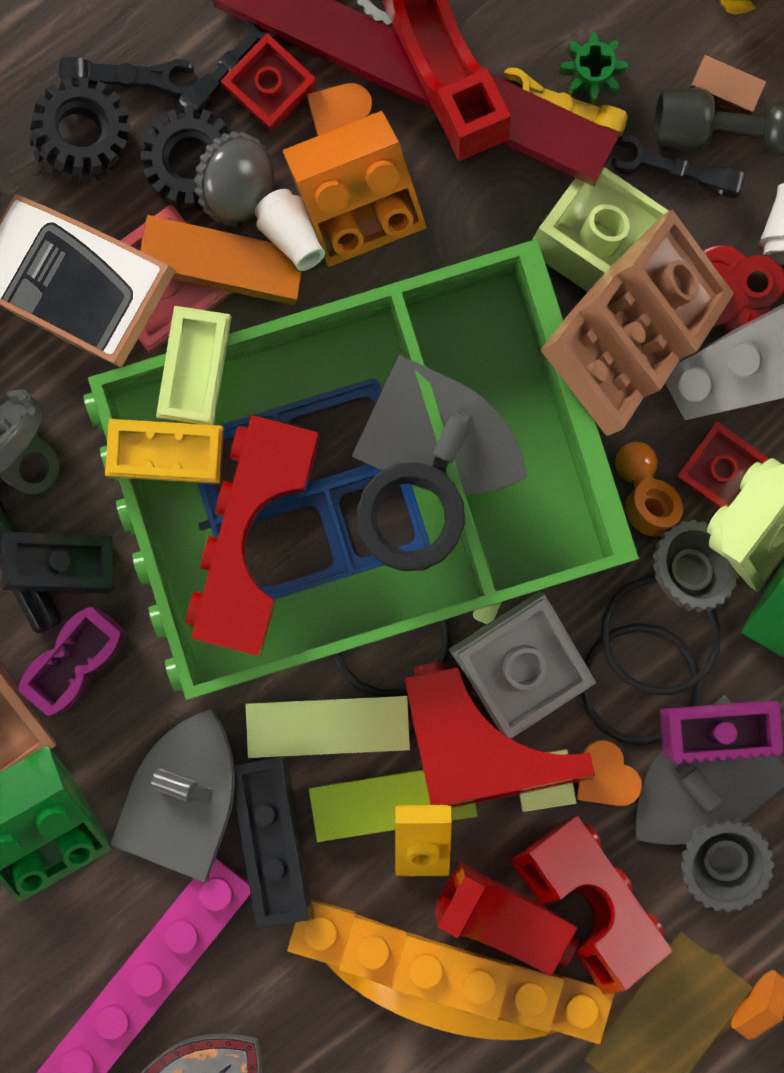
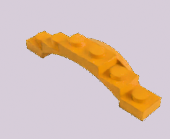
[287,899,615,1044]

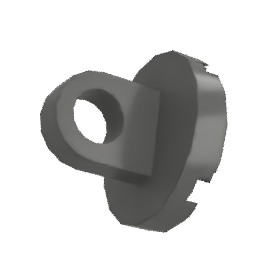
[0,389,59,494]

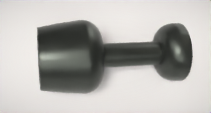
[653,87,784,156]

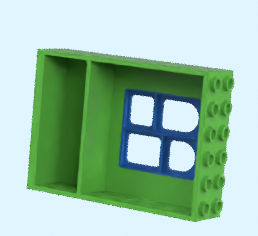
[84,239,639,700]

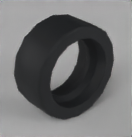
[357,462,465,571]

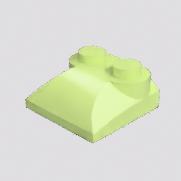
[532,168,669,292]
[707,458,784,592]

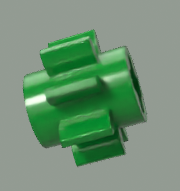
[559,32,628,104]

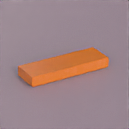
[140,215,302,306]

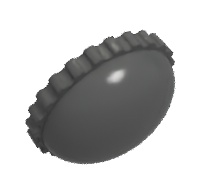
[194,131,275,226]
[653,520,739,613]
[681,818,774,912]

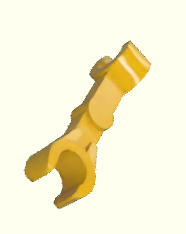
[503,68,628,137]

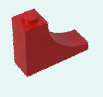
[405,662,595,808]
[434,859,580,976]

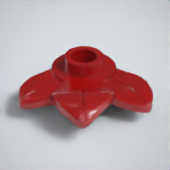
[703,246,784,334]

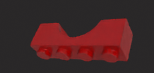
[381,0,511,161]
[185,415,320,656]

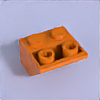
[282,111,427,267]

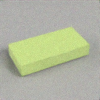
[156,306,231,425]

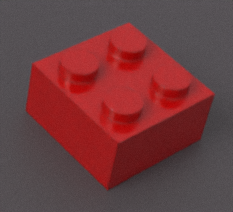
[221,33,317,134]
[673,421,769,510]

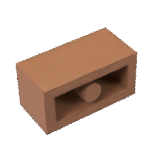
[690,55,766,115]

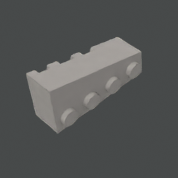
[665,304,784,420]

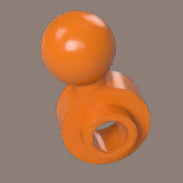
[615,442,683,537]

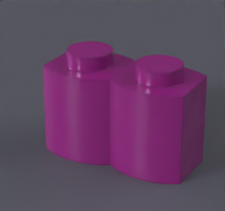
[18,607,128,716]

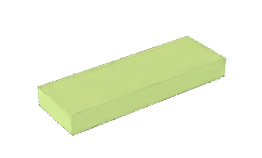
[246,696,410,758]

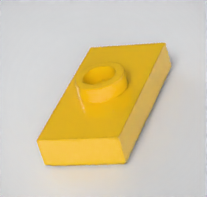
[105,419,224,484]
[395,805,452,876]

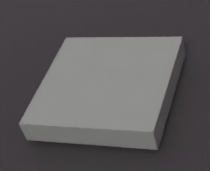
[449,591,596,739]

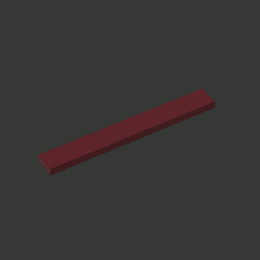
[212,0,620,187]

